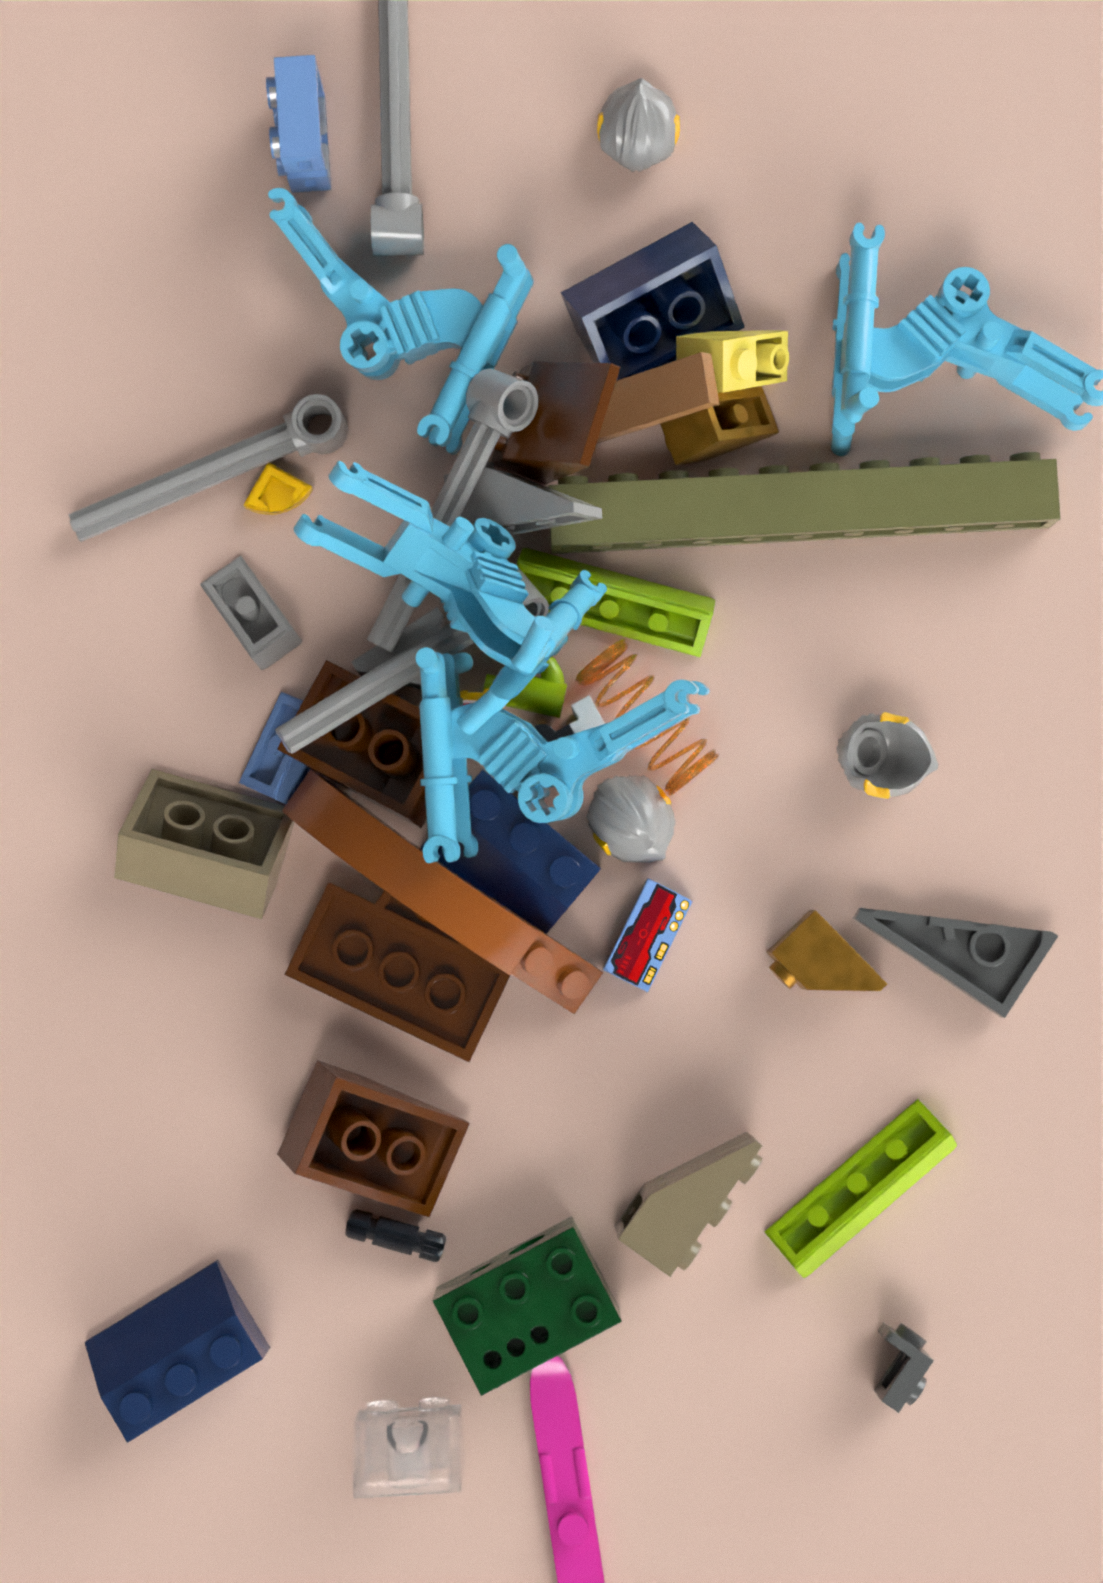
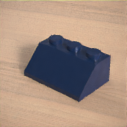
[560,222,745,381]
[421,769,601,934]
[84,1260,271,1443]

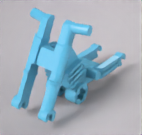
[268,188,534,455]
[831,222,1103,456]
[293,461,607,735]
[415,647,710,863]

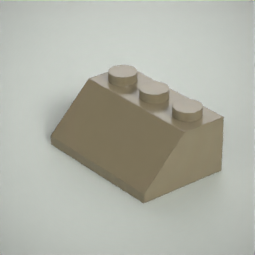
[114,769,294,919]

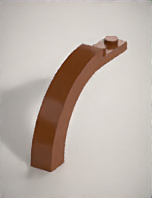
[282,770,603,1014]

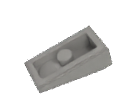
[200,556,302,670]

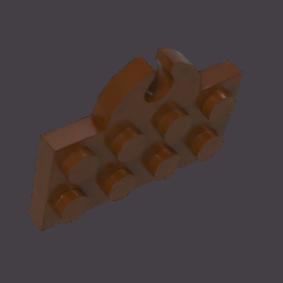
[284,882,511,1062]

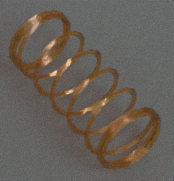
[575,639,719,796]

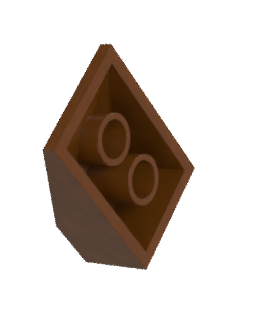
[491,361,620,485]
[277,660,427,828]
[277,1060,470,1218]

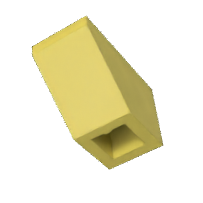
[676,330,789,393]

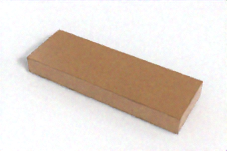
[596,352,719,444]

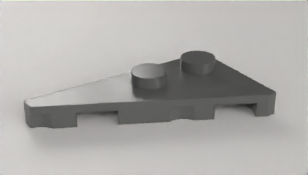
[852,908,1058,1018]

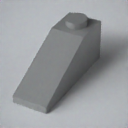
[444,462,602,535]

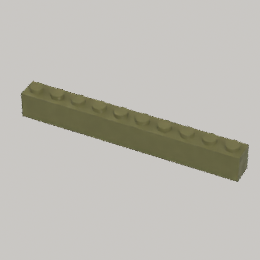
[548,452,1061,554]

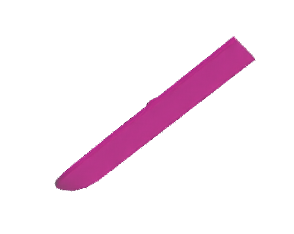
[530,1356,605,1583]

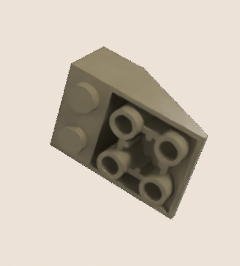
[615,1132,763,1277]

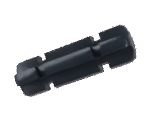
[345,1209,446,1262]

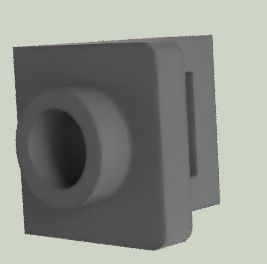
[874,1322,934,1413]

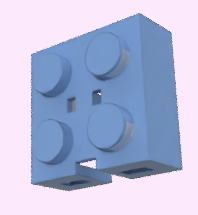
[266,55,331,193]

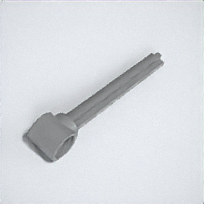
[371,0,424,256]
[367,368,538,652]
[68,394,348,542]
[275,567,549,754]

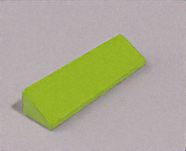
[517,548,716,657]
[764,1099,957,1278]

